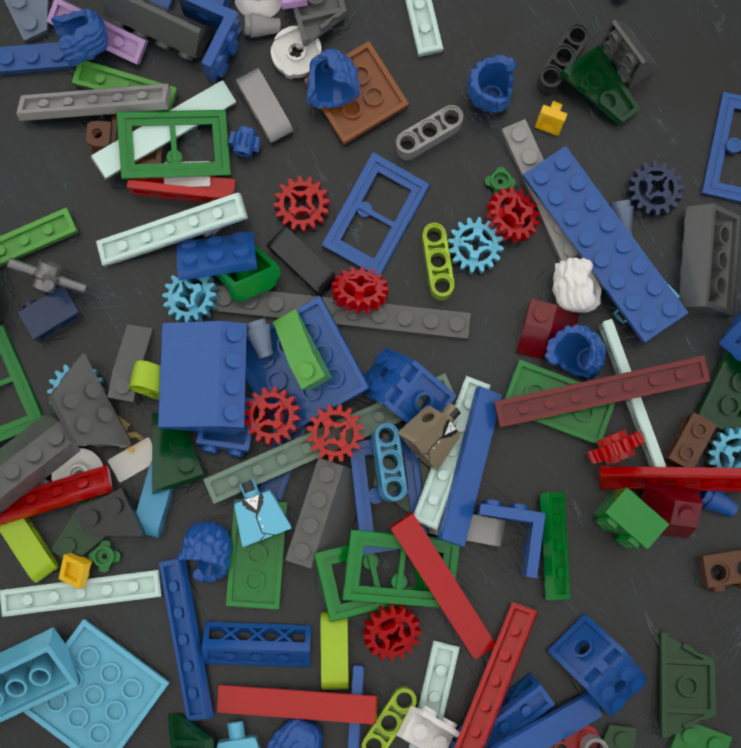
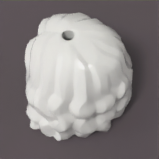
[552,258,602,313]

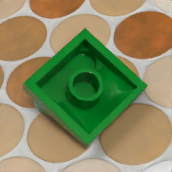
[216,245,281,301]

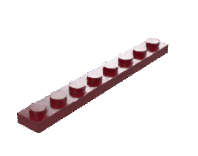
[494,356,710,428]

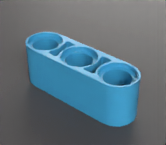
[371,423,407,502]
[136,461,174,538]

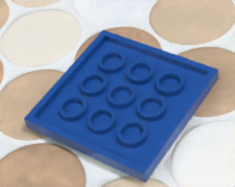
[245,296,371,439]

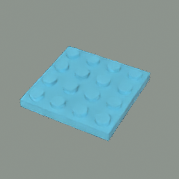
[24,619,170,748]

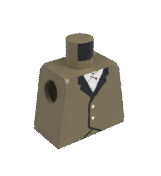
[398,403,461,471]

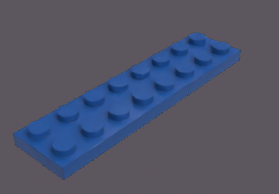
[523,146,688,344]

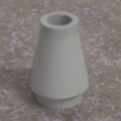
[243,12,280,38]

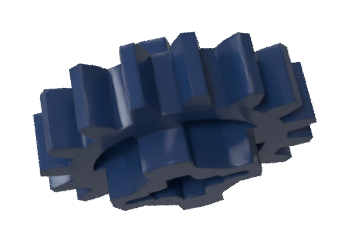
[626,161,684,218]

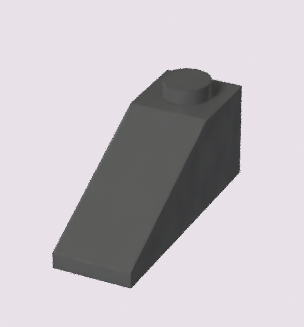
[107,324,153,405]

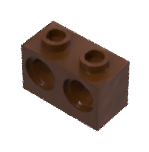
[663,412,717,467]
[697,549,741,592]

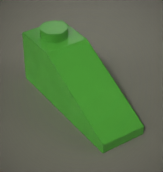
[273,309,333,391]

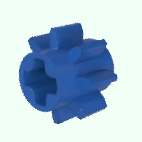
[228,126,261,157]

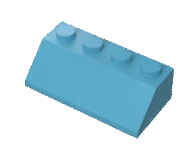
[0,627,79,722]

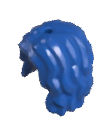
[51,9,109,67]
[307,49,360,109]
[466,54,516,114]
[545,325,606,379]
[177,522,232,583]
[266,718,323,748]

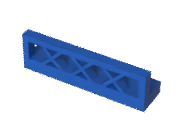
[202,622,312,668]
[450,673,555,748]

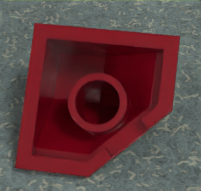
[516,299,579,360]
[641,482,703,538]

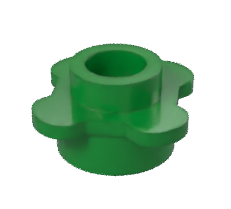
[485,167,516,194]
[89,540,121,572]

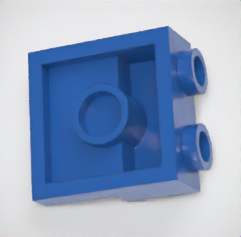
[196,398,255,458]

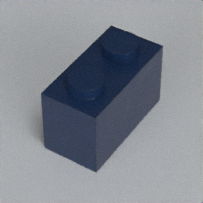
[18,286,84,343]

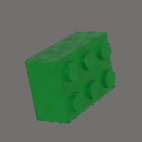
[592,487,669,550]

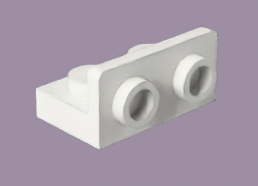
[396,705,460,748]

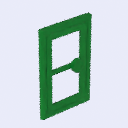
[116,110,231,179]
[0,325,43,442]
[342,529,460,608]
[314,545,429,623]

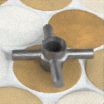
[6,258,86,294]

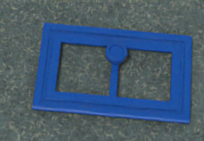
[701,92,741,203]
[321,152,430,275]
[348,437,429,554]

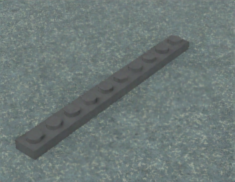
[210,285,471,340]

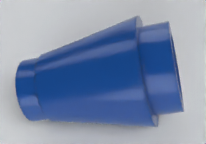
[699,491,739,518]

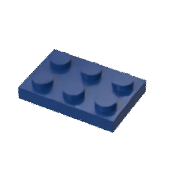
[177,232,257,280]

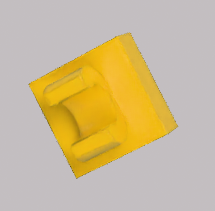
[535,101,567,136]
[59,552,92,589]

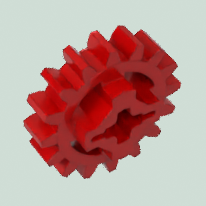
[274,175,330,233]
[485,187,541,243]
[331,267,389,314]
[244,387,302,445]
[306,404,364,462]
[587,429,645,465]
[362,604,422,662]

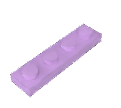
[46,0,149,64]

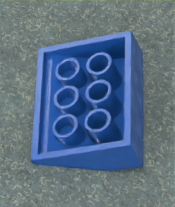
[157,321,247,434]

